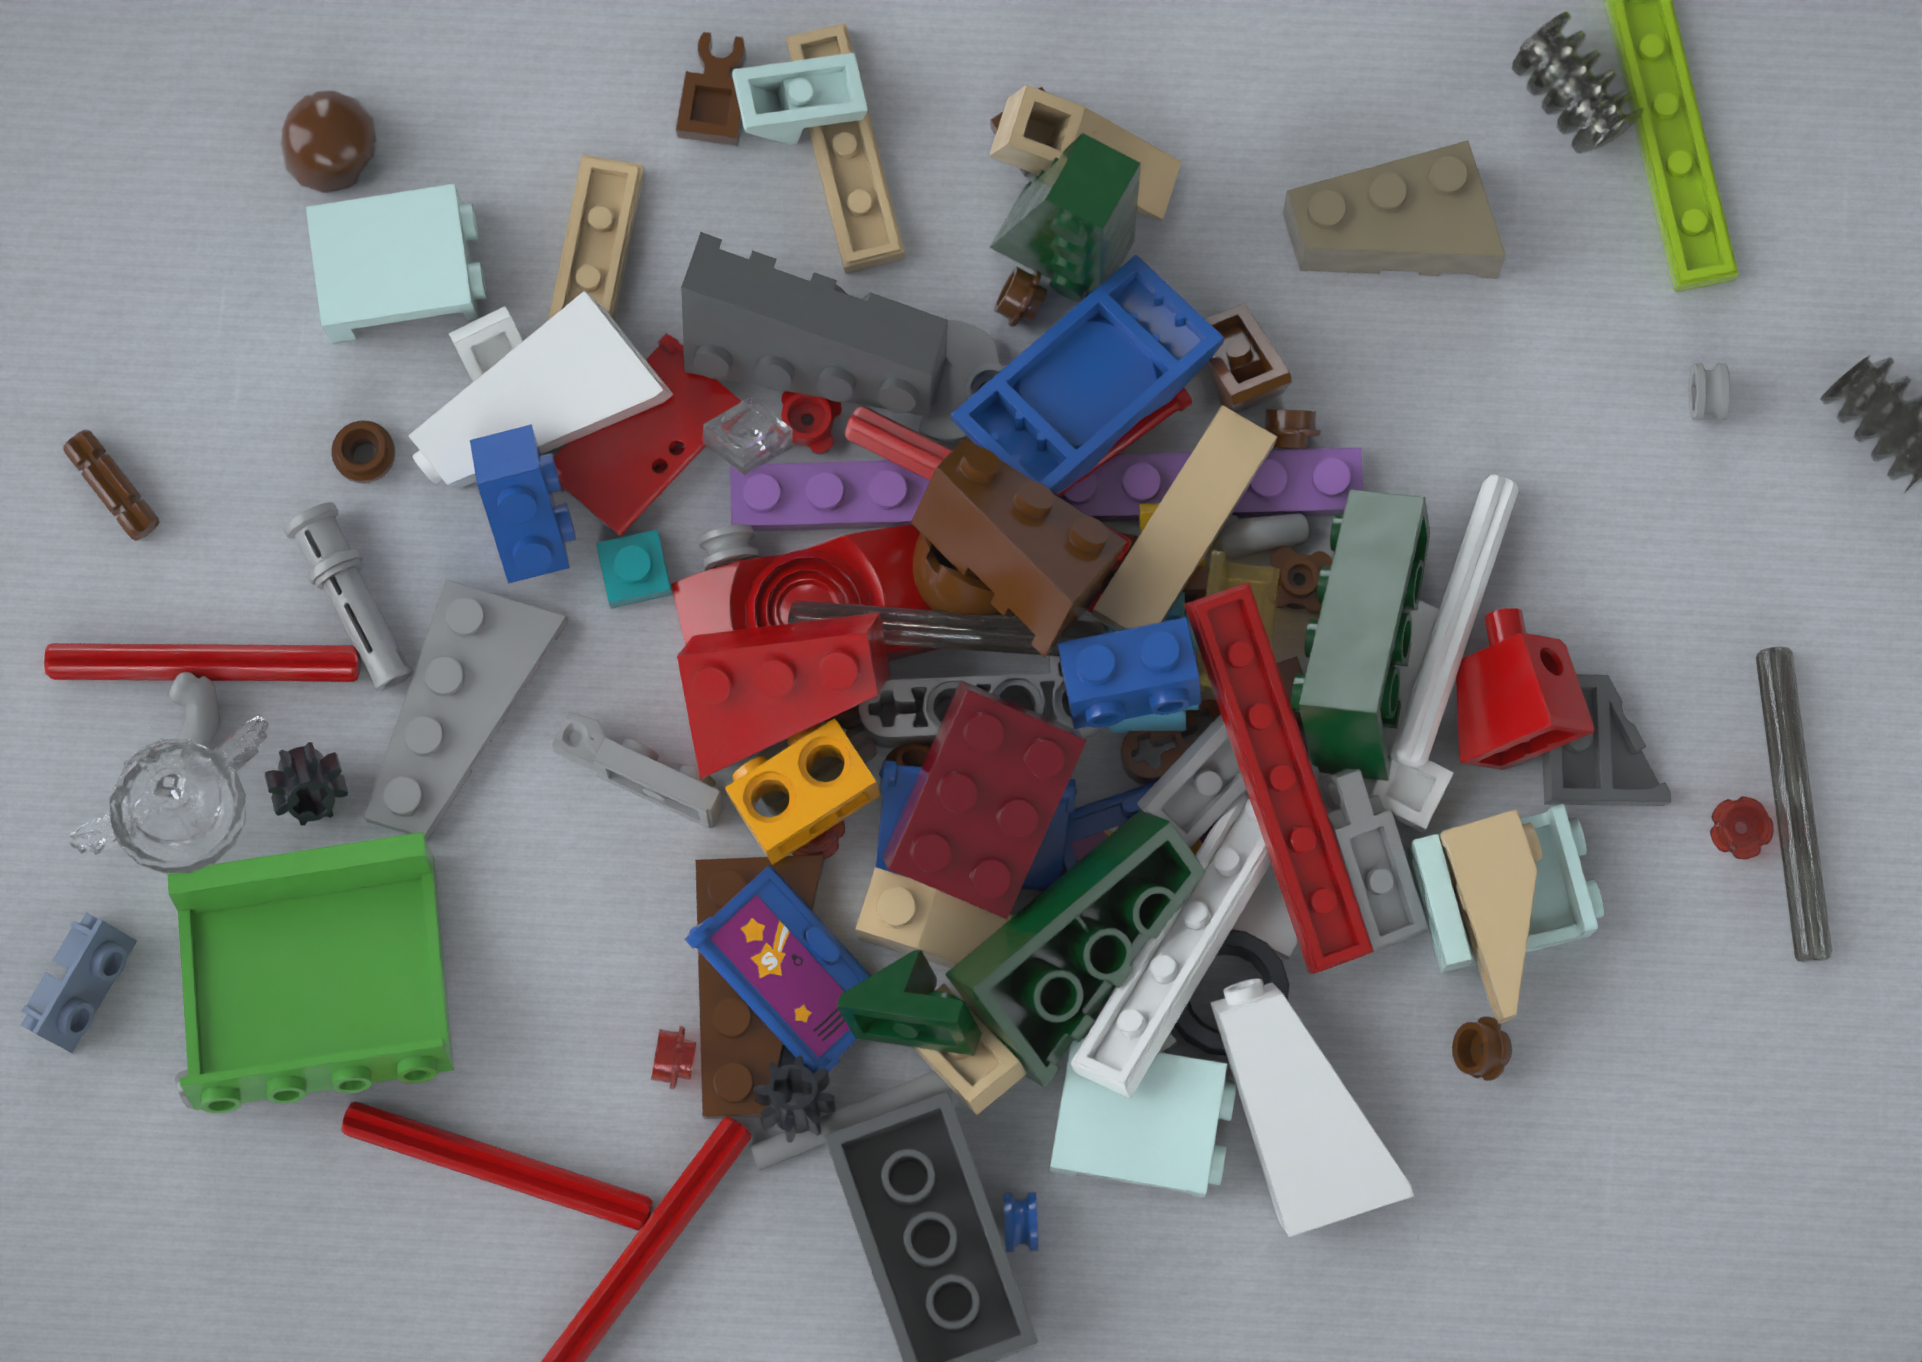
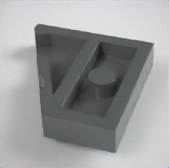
[1542,674,1671,806]

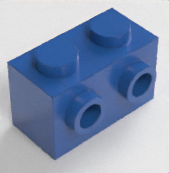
[470,424,576,584]
[1058,617,1201,730]

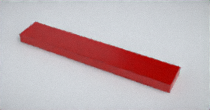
[1184,582,1374,974]

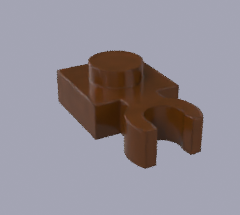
[676,32,746,146]

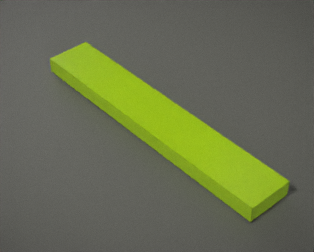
[1605,0,1739,292]

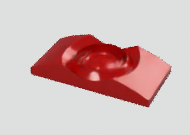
[671,525,947,661]

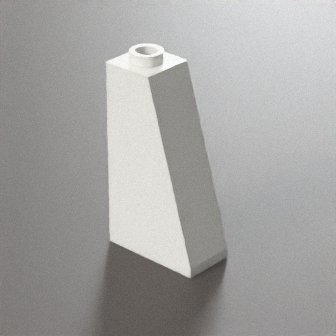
[408,291,674,488]
[1211,979,1414,1237]

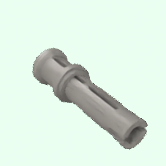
[283,502,413,691]

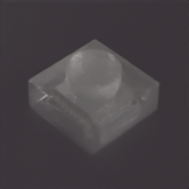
[703,397,792,475]

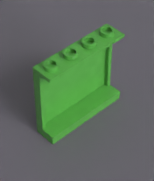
[167,832,454,1113]

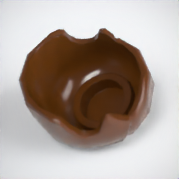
[281,91,376,193]

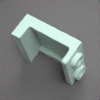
[306,184,487,344]
[1407,804,1604,974]
[1050,1039,1236,1198]

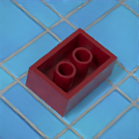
[882,680,1087,919]

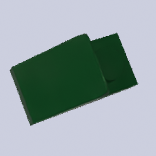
[836,949,982,1056]

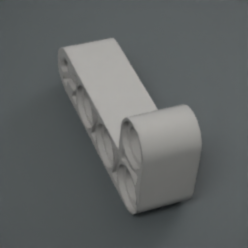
[859,610,1106,749]

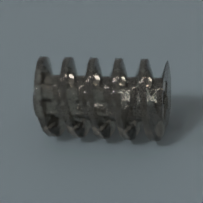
[1511,11,1644,154]
[1820,355,1922,494]

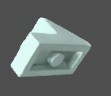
[732,52,868,145]

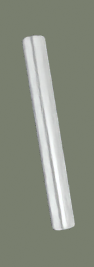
[1391,474,1519,768]

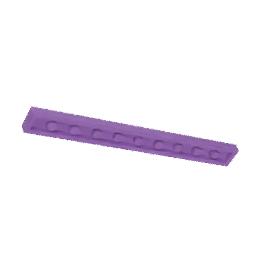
[730,448,1363,531]

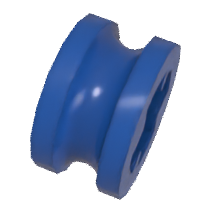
[1003,1192,1038,1252]

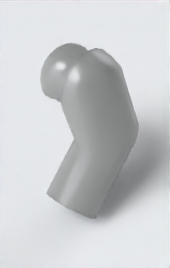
[1214,513,1309,559]
[169,672,220,770]

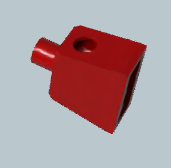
[1456,608,1594,770]

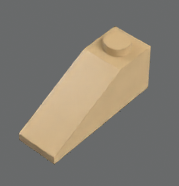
[1439,809,1542,1025]
[855,867,1013,969]

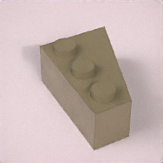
[1283,140,1506,278]

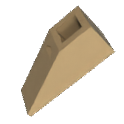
[989,85,1181,221]

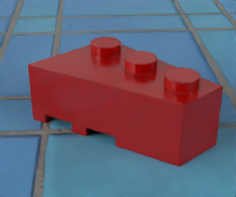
[677,612,890,779]

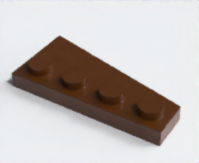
[695,854,825,1119]

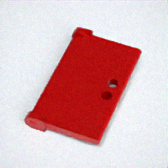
[553,333,745,537]

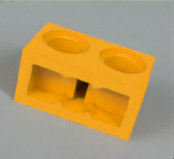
[725,718,881,865]

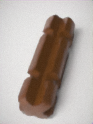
[63,429,159,541]

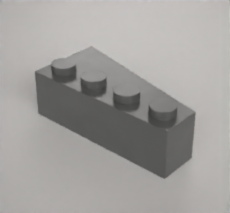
[681,232,948,417]

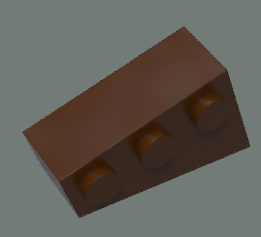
[911,438,1127,658]

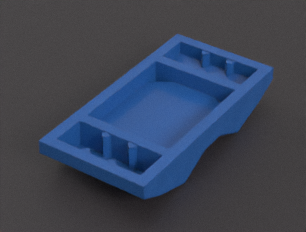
[951,255,1224,495]

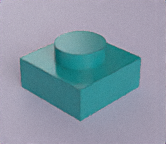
[596,529,673,608]

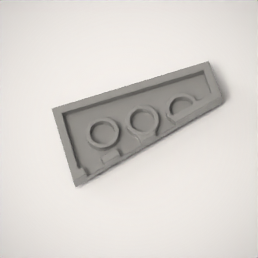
[364,579,569,841]

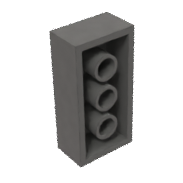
[824,1091,1038,1362]

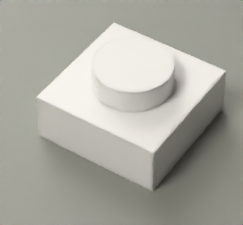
[449,306,523,382]
[1370,756,1454,833]

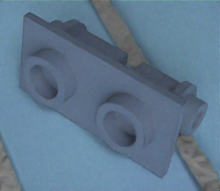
[21,913,137,1053]

